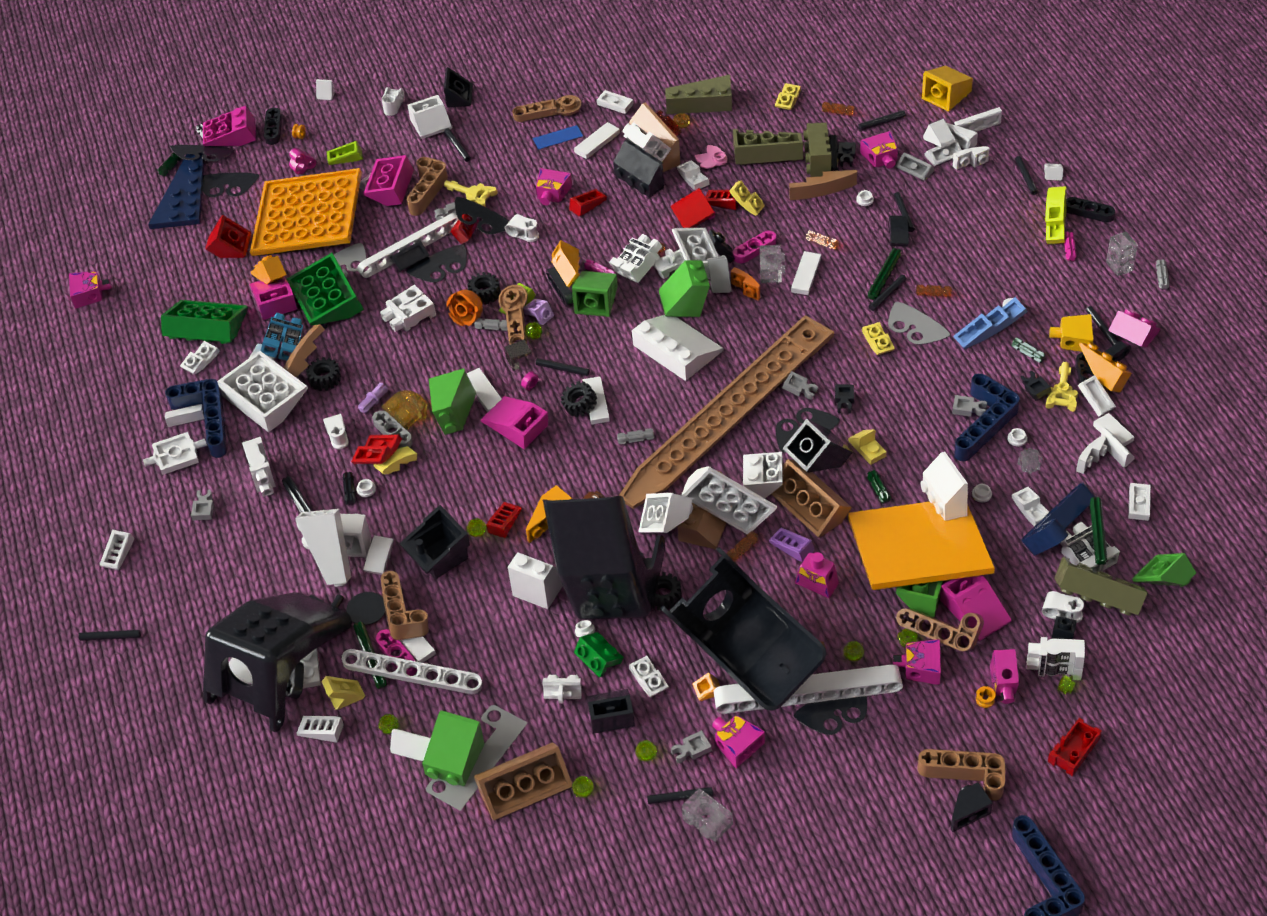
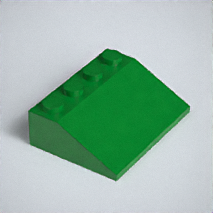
[287,253,364,326]
[161,300,248,344]

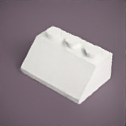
[672,228,718,279]
[921,452,968,521]
[639,493,693,533]

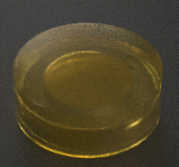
[673,113,690,128]

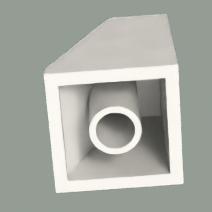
[508,552,563,609]

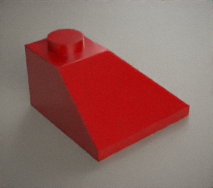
[205,215,251,258]

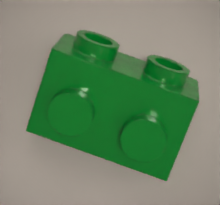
[574,632,624,677]

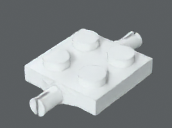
[143,432,207,475]

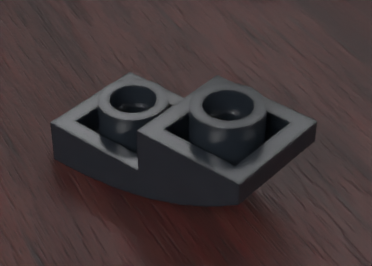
[889,215,909,247]
[709,230,735,263]
[1051,616,1077,639]

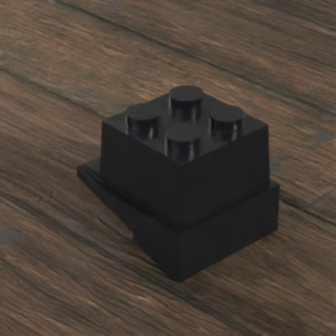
[400,505,470,579]

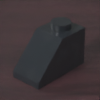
[951,782,993,832]

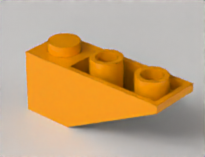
[552,240,580,288]
[251,255,287,284]
[1079,342,1132,392]
[526,485,572,543]

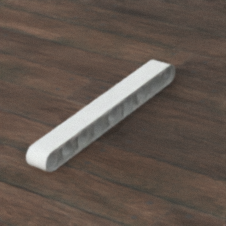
[714,665,903,714]

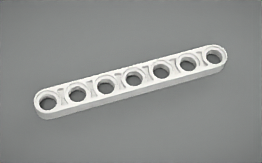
[357,213,459,278]
[342,649,482,694]

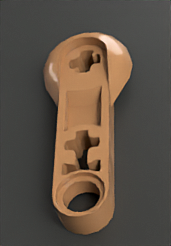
[512,95,581,122]
[498,285,528,352]

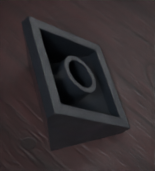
[444,67,473,107]

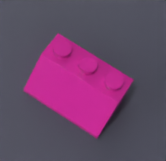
[364,155,414,206]

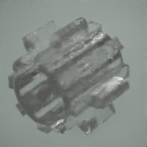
[1017,448,1043,474]

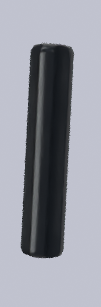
[829,135,839,171]
[282,476,313,512]

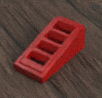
[569,189,607,216]
[705,190,739,210]
[450,214,479,244]
[486,502,522,538]

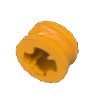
[292,124,306,139]
[976,686,996,708]

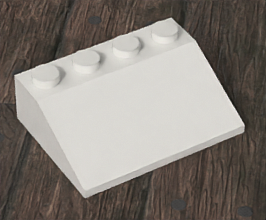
[632,315,724,381]
[217,351,308,432]
[682,466,777,535]

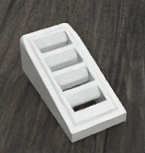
[946,123,978,149]
[100,530,134,570]
[297,716,344,743]

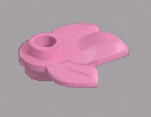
[695,145,728,169]

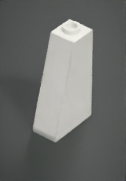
[295,509,351,587]

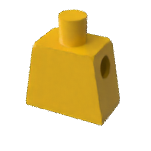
[1049,314,1093,352]

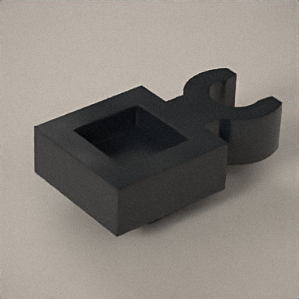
[838,142,856,167]
[1021,371,1052,401]
[835,384,854,414]

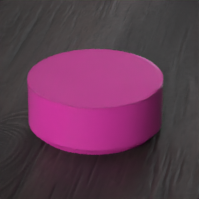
[521,371,539,390]

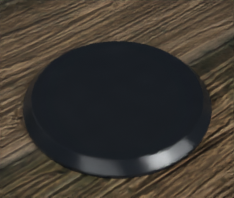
[346,592,386,625]

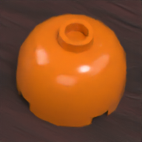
[446,289,483,326]

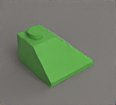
[1132,553,1196,586]
[896,580,944,617]

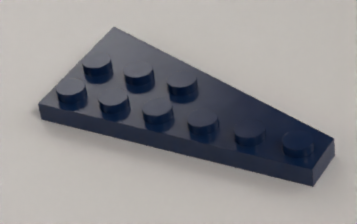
[148,153,205,229]

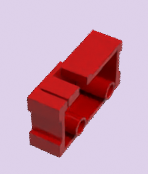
[1048,718,1102,776]

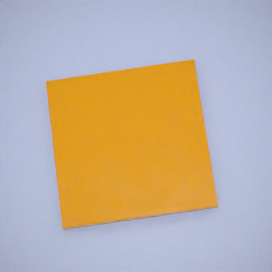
[250,168,362,256]
[848,502,995,590]

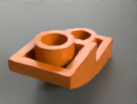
[731,267,760,301]

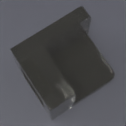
[504,339,531,371]

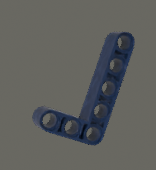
[954,373,1020,461]
[165,379,227,458]
[1021,482,1096,556]
[1012,815,1085,916]

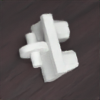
[653,249,685,279]
[543,675,582,704]

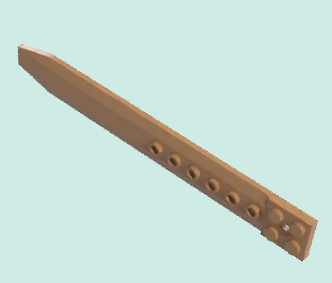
[619,315,834,509]

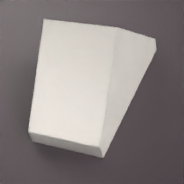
[923,119,955,147]

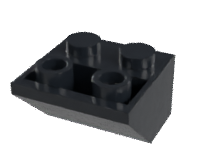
[586,689,635,734]

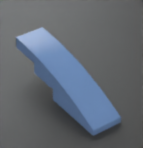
[953,297,1028,349]

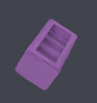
[769,527,814,562]

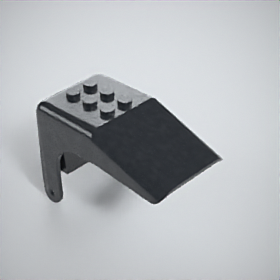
[543,496,665,620]
[660,547,826,711]
[203,592,352,732]

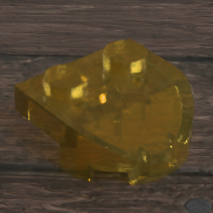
[381,390,428,430]

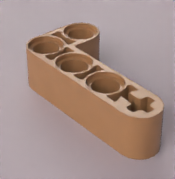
[407,157,448,216]
[381,571,429,640]
[896,608,984,651]
[917,749,1005,801]

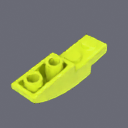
[1045,186,1067,244]

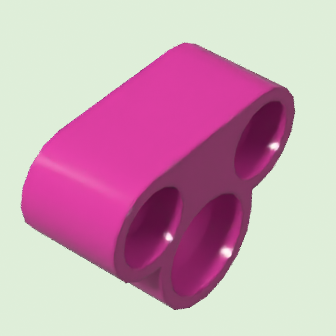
[289,148,316,175]

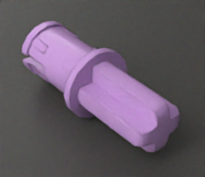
[358,383,388,413]

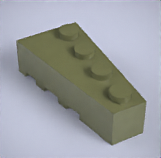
[665,74,732,114]
[803,122,831,177]
[733,129,803,165]
[1054,556,1148,616]

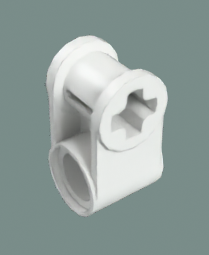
[382,87,404,116]
[505,214,539,242]
[323,414,349,449]
[1042,591,1084,623]

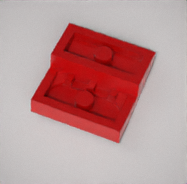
[670,188,715,228]
[351,435,402,464]

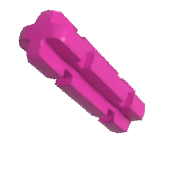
[1064,231,1077,261]
[584,259,616,274]

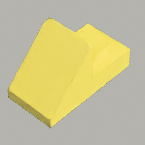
[848,429,887,465]
[321,676,365,710]

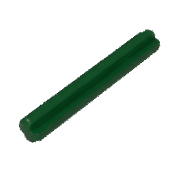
[867,248,901,300]
[1090,497,1107,565]
[353,621,387,689]

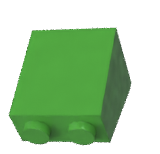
[659,260,710,317]
[572,271,618,317]
[429,368,476,435]
[422,710,485,786]

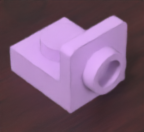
[523,299,554,325]

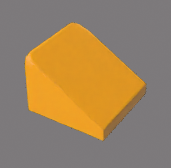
[692,673,720,701]

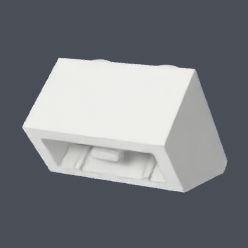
[408,95,452,139]
[743,452,783,498]

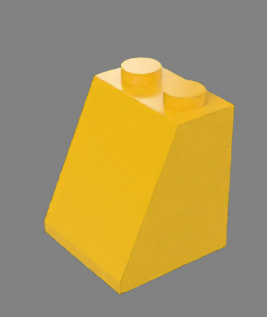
[922,66,973,112]

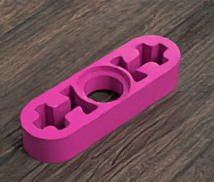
[733,231,776,264]
[376,629,417,676]

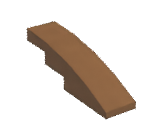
[789,170,857,200]
[284,324,325,377]

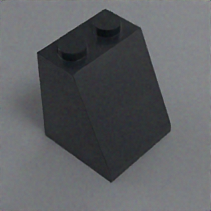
[782,419,853,473]

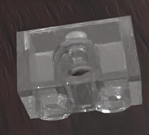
[1106,231,1138,276]
[760,245,785,283]
[682,788,733,842]

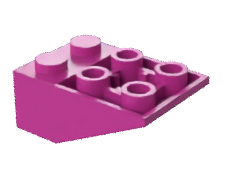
[203,105,256,146]
[249,277,297,320]
[481,396,548,450]
[940,575,1012,641]

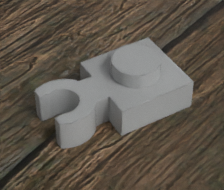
[434,202,456,221]
[782,371,818,400]
[952,395,987,417]
[191,490,214,521]
[671,730,712,763]

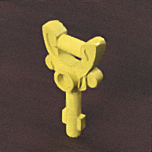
[444,180,498,207]
[1046,362,1078,412]

